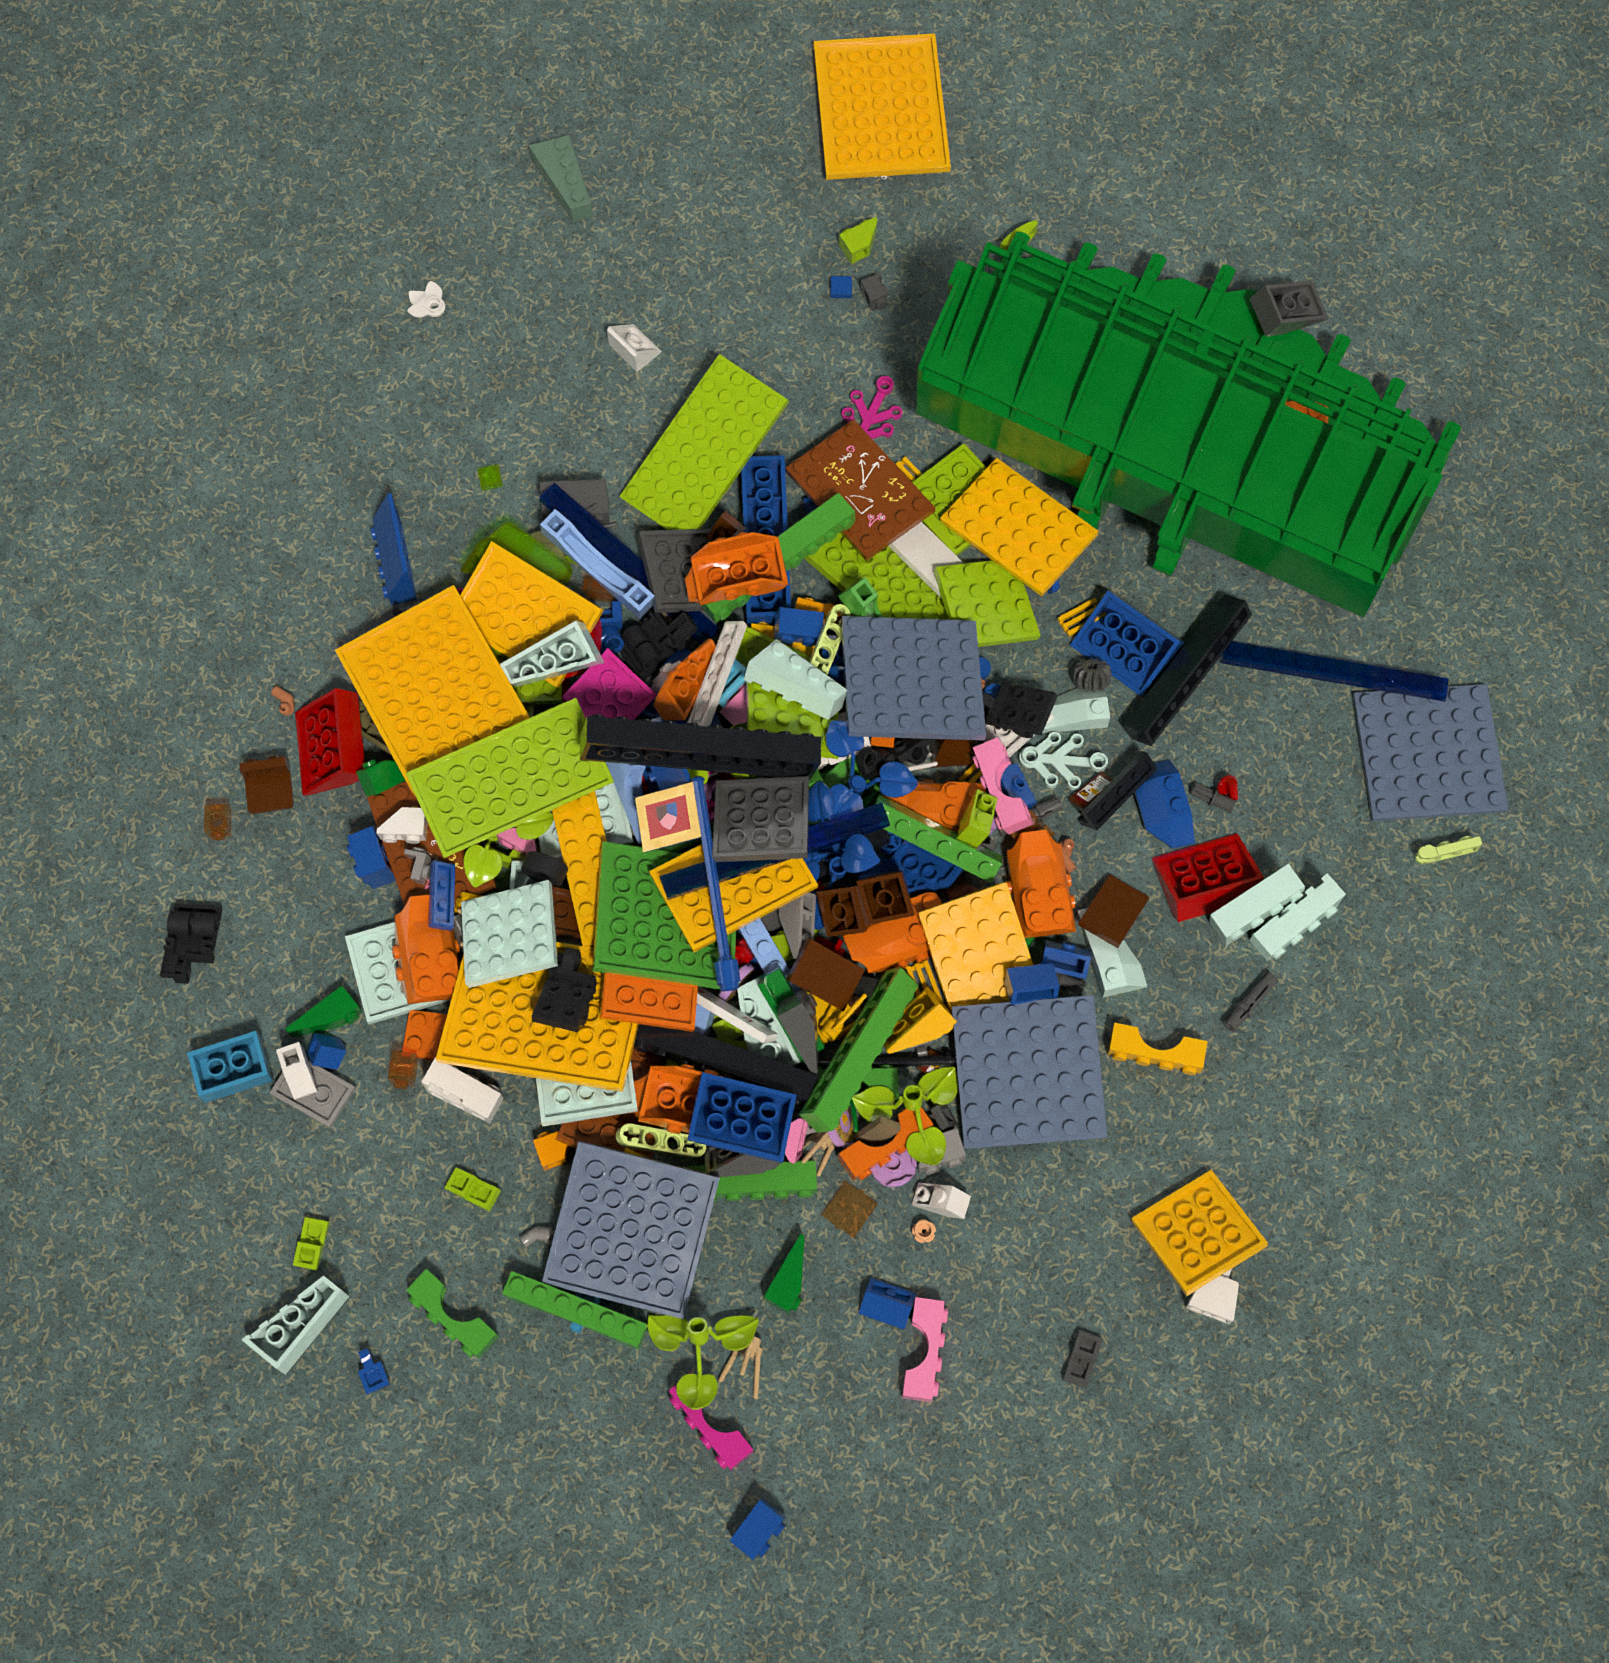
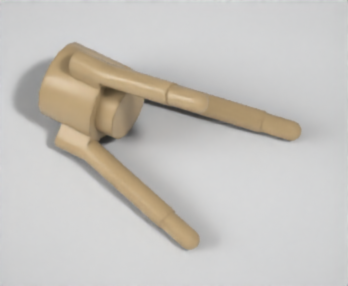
[783,1132,836,1177]
[718,1336,763,1399]

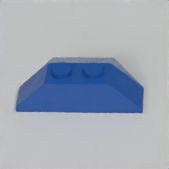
[1134,760,1195,849]

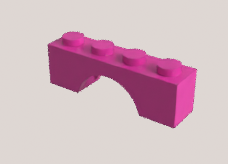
[668,1372,754,1471]

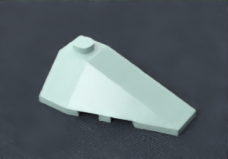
[1043,688,1110,733]
[1077,908,1147,998]
[737,978,802,1067]

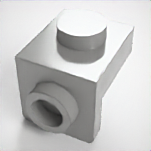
[404,847,432,885]

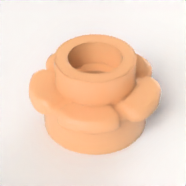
[912,1219,936,1243]

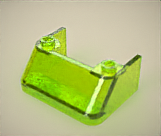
[460,522,573,585]

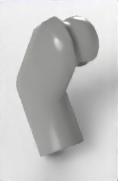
[520,1226,555,1247]

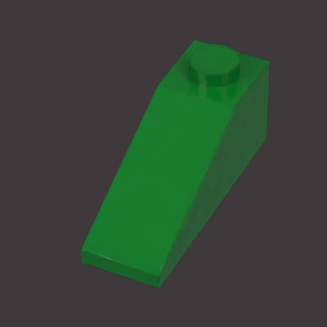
[356,759,406,797]
[285,986,362,1038]
[764,1234,805,1315]

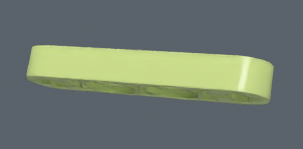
[809,604,851,675]
[616,1124,706,1159]

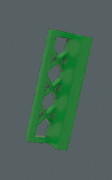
[757,966,826,1065]

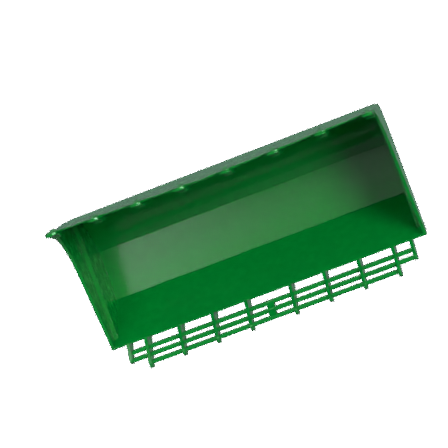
[916,231,1461,618]

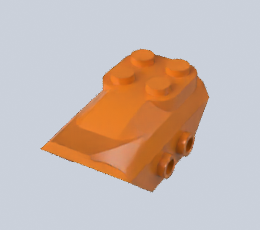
[685,532,789,605]
[883,779,987,833]
[1006,830,1076,938]
[842,891,942,973]
[392,895,461,1004]
[634,1064,725,1134]

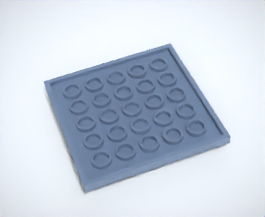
[841,616,986,740]
[1353,684,1509,821]
[952,995,1107,1149]
[542,1141,720,1319]

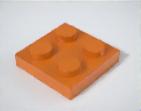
[402,1010,447,1060]

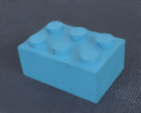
[187,1031,273,1103]

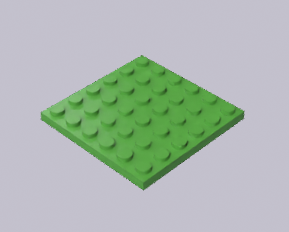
[592,841,736,989]

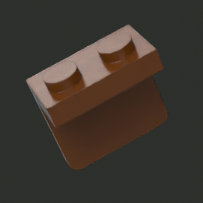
[706,511,745,542]
[239,756,294,814]

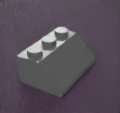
[540,479,610,525]

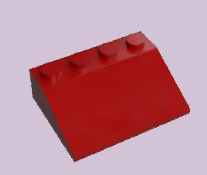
[295,688,364,796]
[1152,833,1264,922]

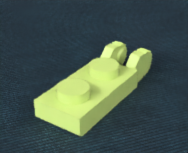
[1415,836,1482,864]

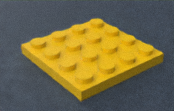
[1131,1170,1268,1296]

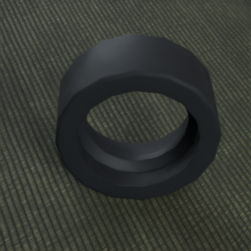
[521,851,568,887]

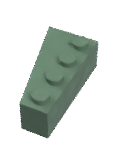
[528,135,593,222]

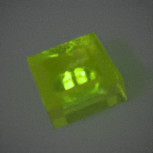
[477,465,503,491]

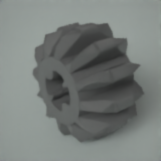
[1073,658,1111,692]

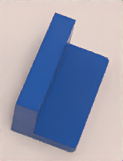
[859,1278,916,1329]

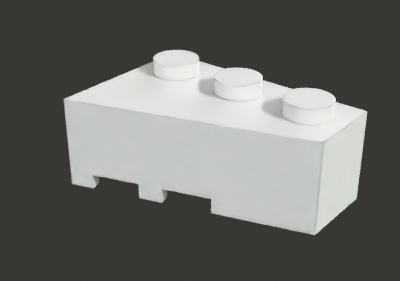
[422,1057,503,1123]

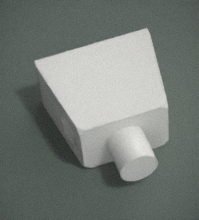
[1186,1269,1239,1325]

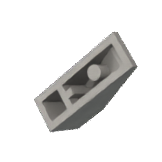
[779,893,816,960]

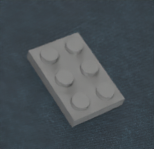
[270,1060,356,1129]

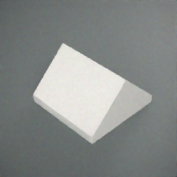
[607,324,662,372]

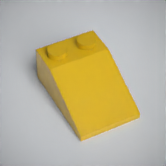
[883,987,957,1054]

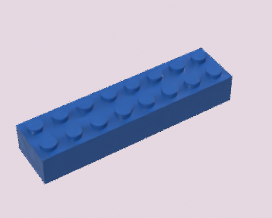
[742,455,791,628]

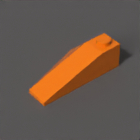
[653,639,716,720]

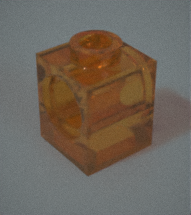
[204,804,232,840]
[388,1051,419,1089]

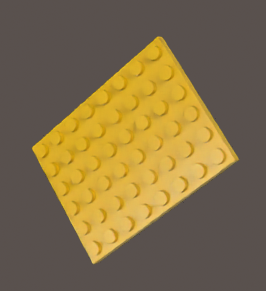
[814,33,951,180]
[335,585,530,796]
[436,942,639,1092]

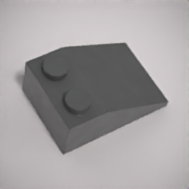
[1250,280,1328,336]
[777,989,819,1075]
[705,1146,781,1177]

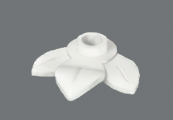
[407,281,445,318]

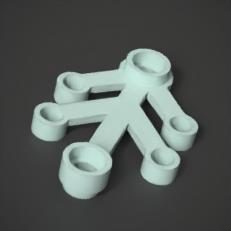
[1019,732,1108,790]

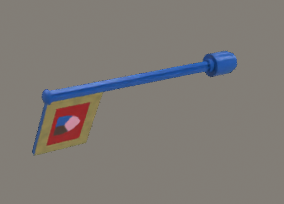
[635,776,741,992]

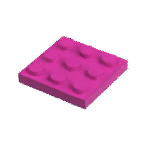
[561,648,657,720]

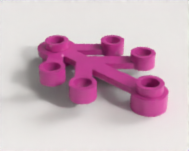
[841,376,902,439]

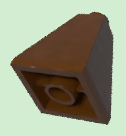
[930,739,975,768]
[857,869,915,924]
[816,886,871,937]

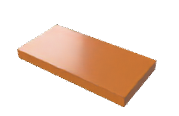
[599,972,698,1032]

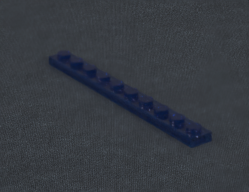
[539,483,719,645]
[1221,642,1449,702]
[660,802,890,900]

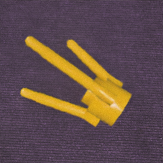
[819,994,867,1043]

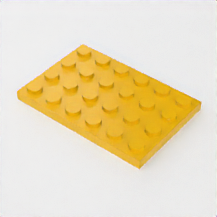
[940,458,1099,596]
[460,541,604,688]
[649,838,818,953]
[917,882,1033,1014]

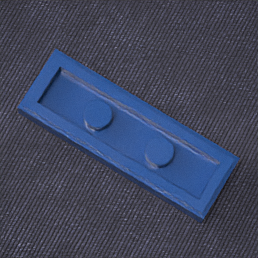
[428,860,455,931]

